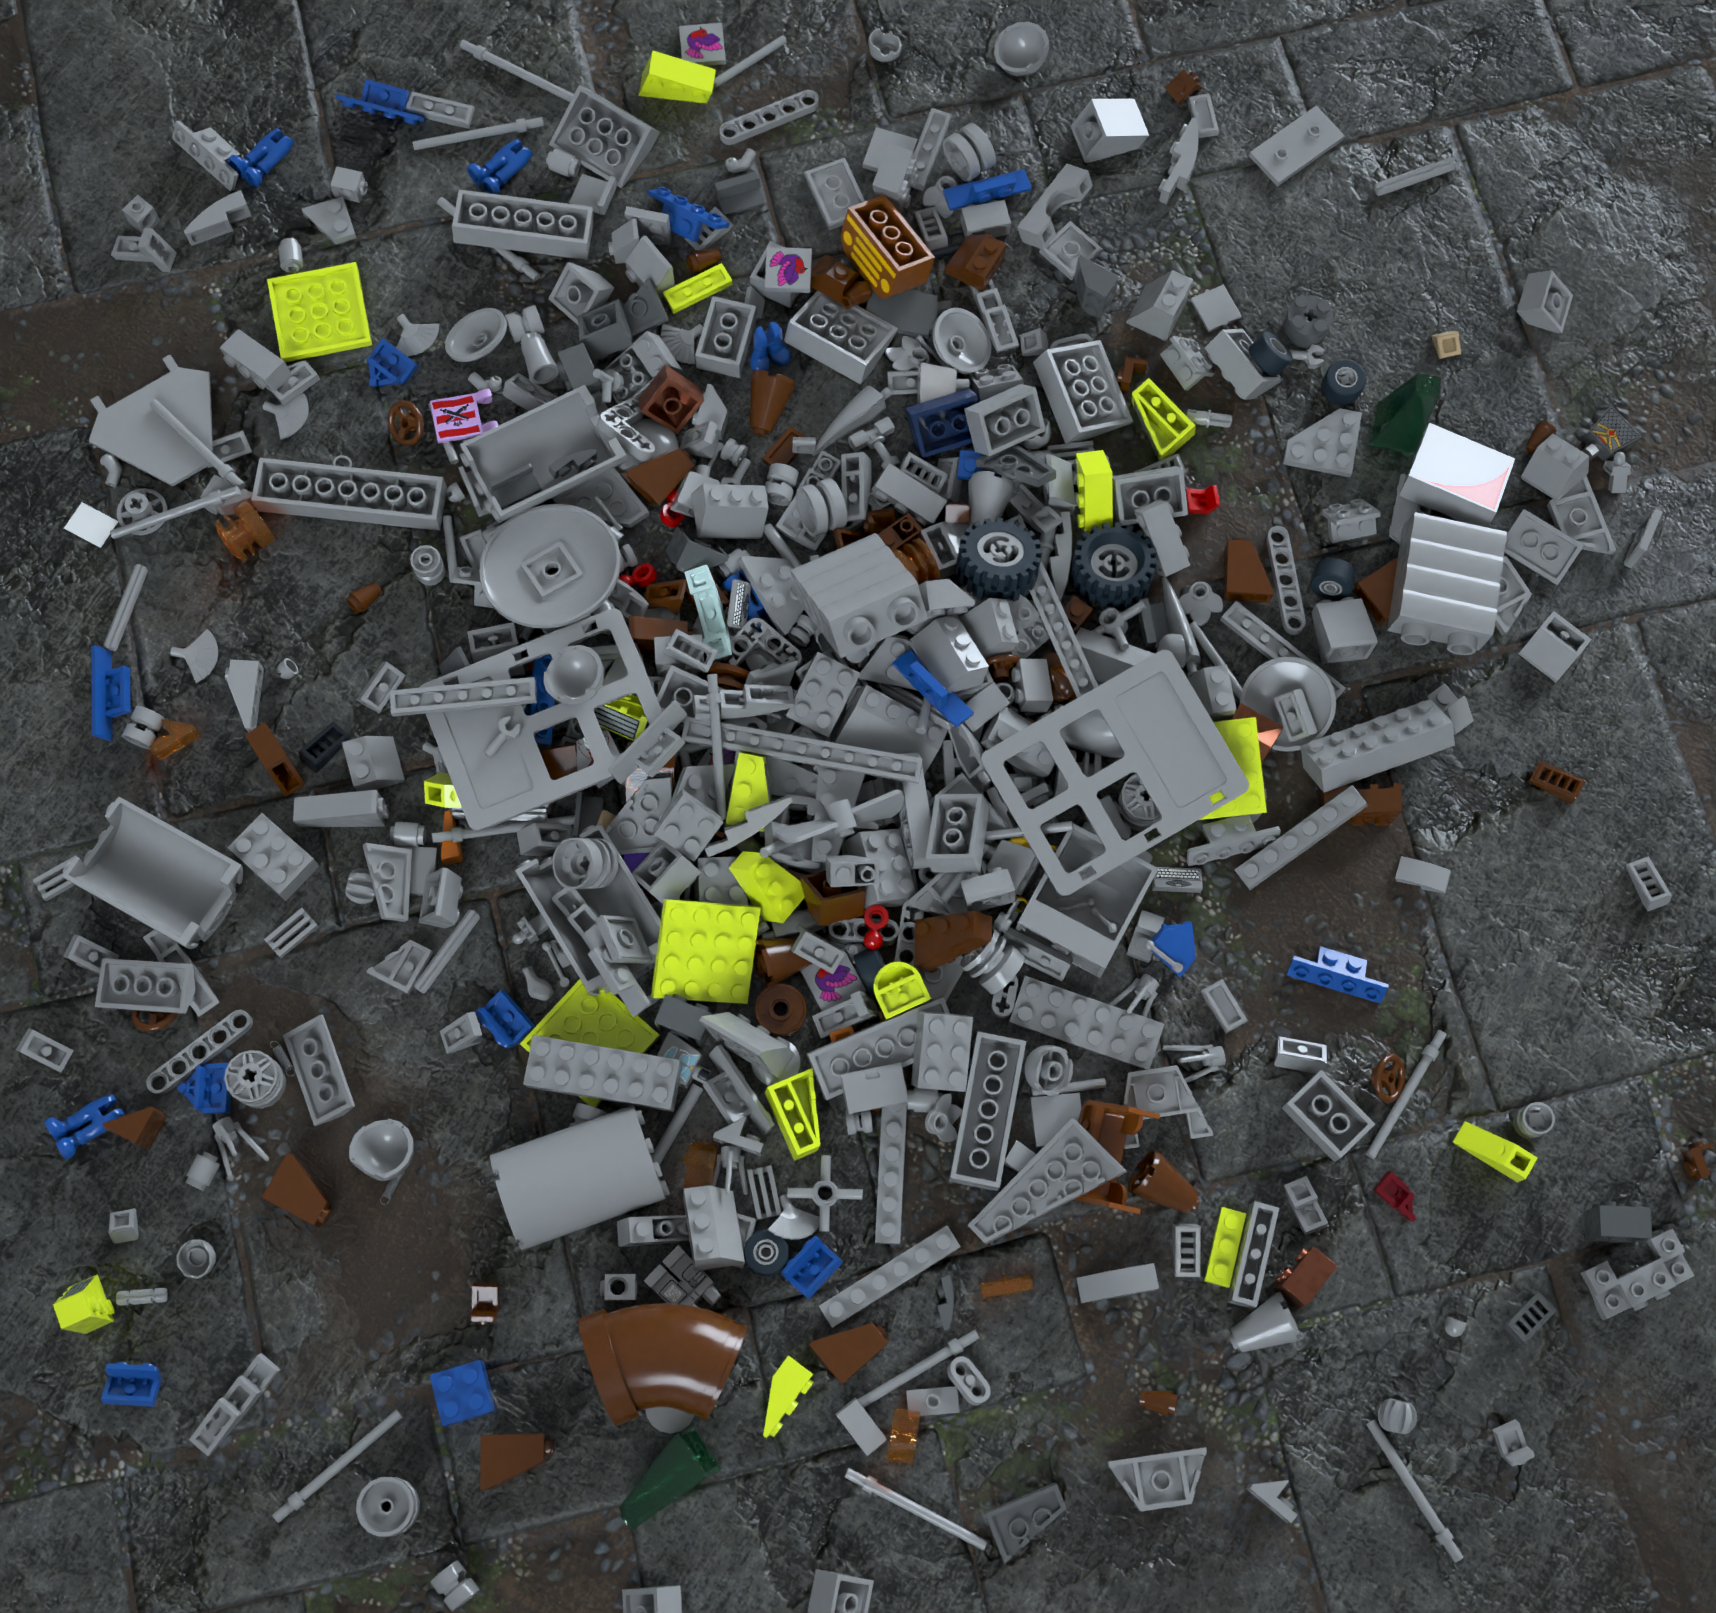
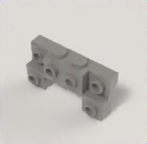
[962,585,1050,659]
[1581,1229,1694,1320]

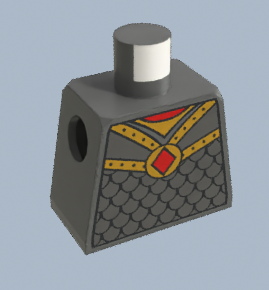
[1582,406,1642,462]

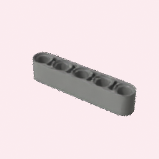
[894,752,931,869]

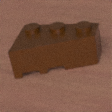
[1319,783,1402,827]
[914,911,992,973]

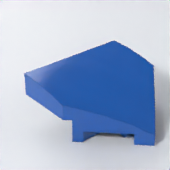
[366,338,419,387]
[1151,921,1195,977]
[177,1063,231,1114]

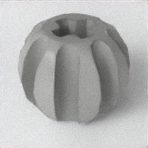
[345,868,375,904]
[1378,1399,1417,1434]

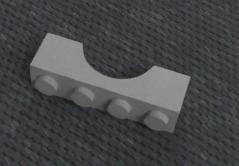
[1017,164,1093,250]

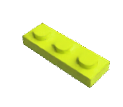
[663,263,733,314]
[1204,1207,1246,1288]

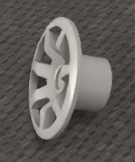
[117,488,168,535]

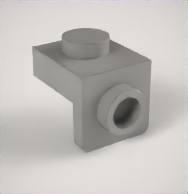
[1492,1420,1535,1466]

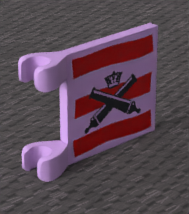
[430,389,498,444]

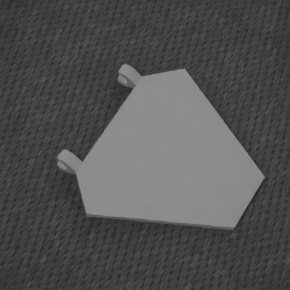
[89,355,213,486]

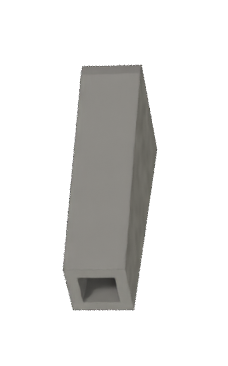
[293,790,389,827]

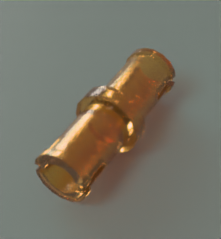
[980,1274,1033,1299]

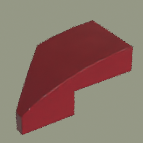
[1373,1171,1416,1222]

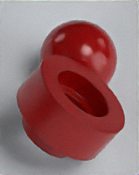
[660,489,684,527]
[619,563,657,588]
[864,905,889,950]

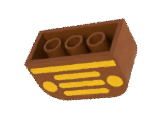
[841,194,935,299]

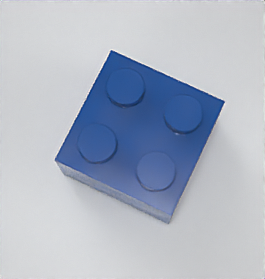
[430,1360,497,1427]

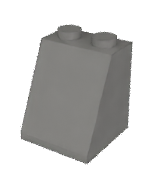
[1071,99,1149,163]
[1126,270,1193,342]
[1311,597,1378,664]
[959,598,1019,666]
[1188,665,1237,722]

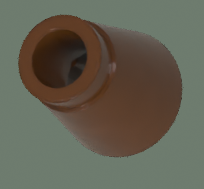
[686,248,721,273]
[840,281,872,309]
[1525,420,1557,455]
[346,582,382,614]
[1139,1390,1178,1417]

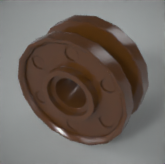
[704,663,749,691]
[755,983,807,1038]

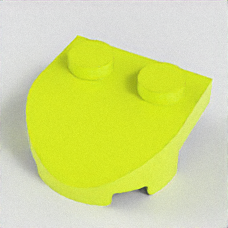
[874,962,931,1020]

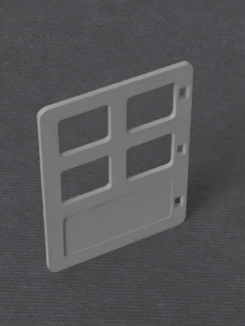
[419,608,662,832]
[981,650,1249,896]

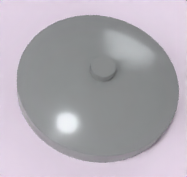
[1240,657,1336,752]

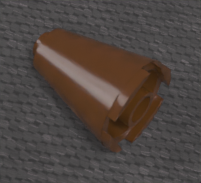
[749,370,796,437]
[754,938,813,988]
[1128,1150,1200,1213]

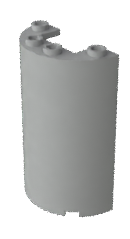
[460,385,627,522]
[61,797,243,949]
[515,823,661,996]
[490,1105,670,1250]

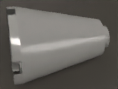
[968,471,1014,528]
[1228,1291,1303,1352]

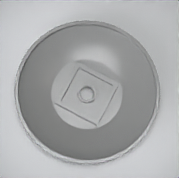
[480,504,621,628]

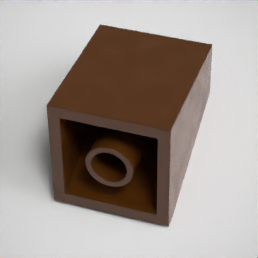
[480,1434,554,1490]

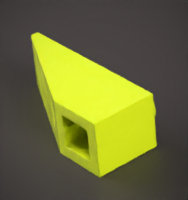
[424,772,462,808]
[1452,1121,1537,1183]
[763,1355,814,1438]

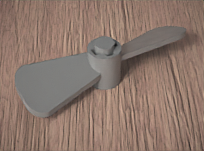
[776,790,904,843]

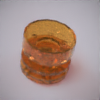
[213,500,276,563]
[892,538,940,585]

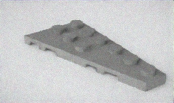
[968,1117,1127,1244]

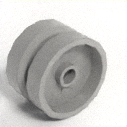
[942,123,996,182]
[796,478,847,537]
[356,1477,420,1536]

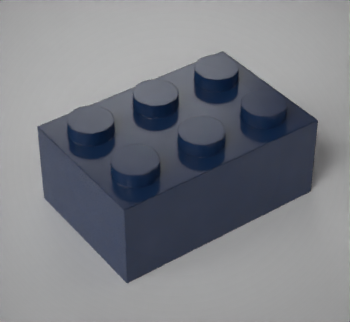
[905,389,979,458]

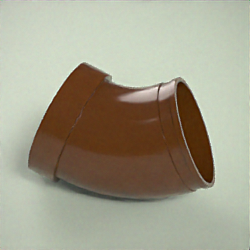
[578,1303,747,1426]

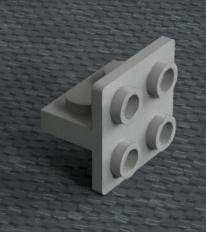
[1160,336,1215,390]
[1322,499,1381,543]

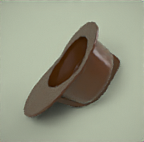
[1042,652,1077,706]

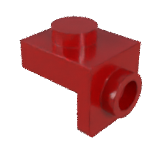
[1185,485,1220,515]

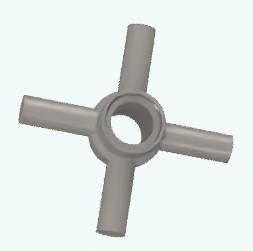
[1091,601,1146,650]
[787,1155,863,1232]

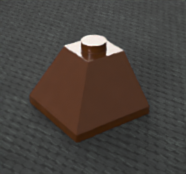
[810,254,863,304]

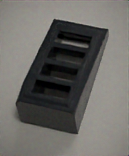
[299,722,350,773]

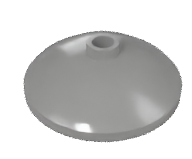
[445,308,507,362]
[932,308,991,374]
[615,418,679,473]

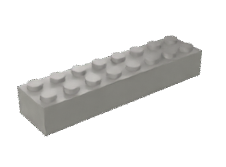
[251,458,447,531]

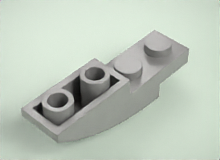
[1158,117,1199,205]

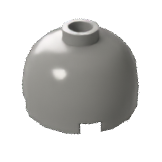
[1024,1045,1073,1096]

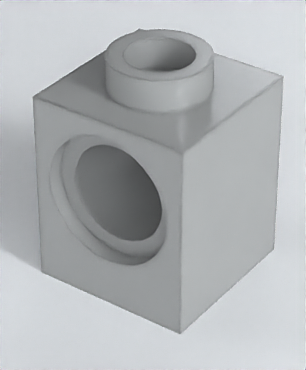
[330,166,368,203]
[122,195,161,233]
[600,1274,637,1302]

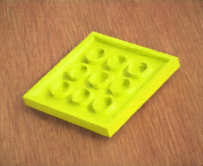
[267,262,372,362]
[1199,717,1267,820]
[651,899,761,1004]
[520,979,660,1107]

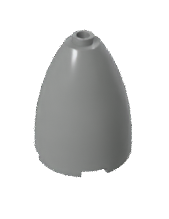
[1060,710,1124,758]

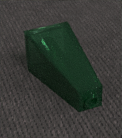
[1370,373,1442,455]
[619,1425,721,1530]

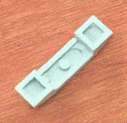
[685,565,732,661]

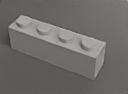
[1227,1201,1279,1309]

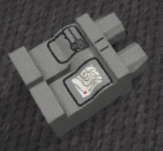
[644,1245,721,1307]

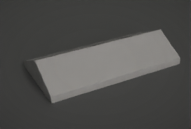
[1076,628,1154,684]
[95,958,195,1014]
[283,1015,355,1126]

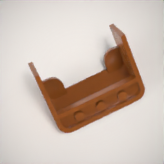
[1074,1100,1160,1214]

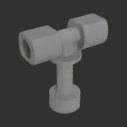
[848,416,901,469]

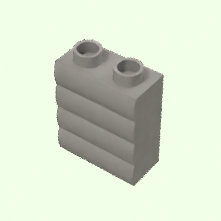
[1387,512,1507,655]
[790,533,928,658]
[1015,822,1159,978]

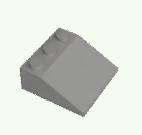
[699,1012,794,1079]

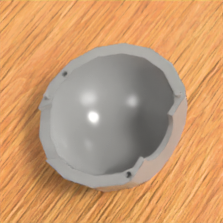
[994,22,1049,76]
[543,645,604,704]
[349,1119,414,1181]

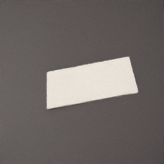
[64,502,118,548]

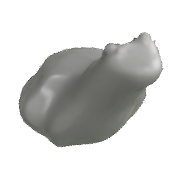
[522,966,554,1000]

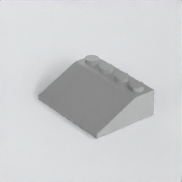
[549,85,660,188]
[784,291,898,385]
[1033,340,1133,444]
[833,685,948,788]

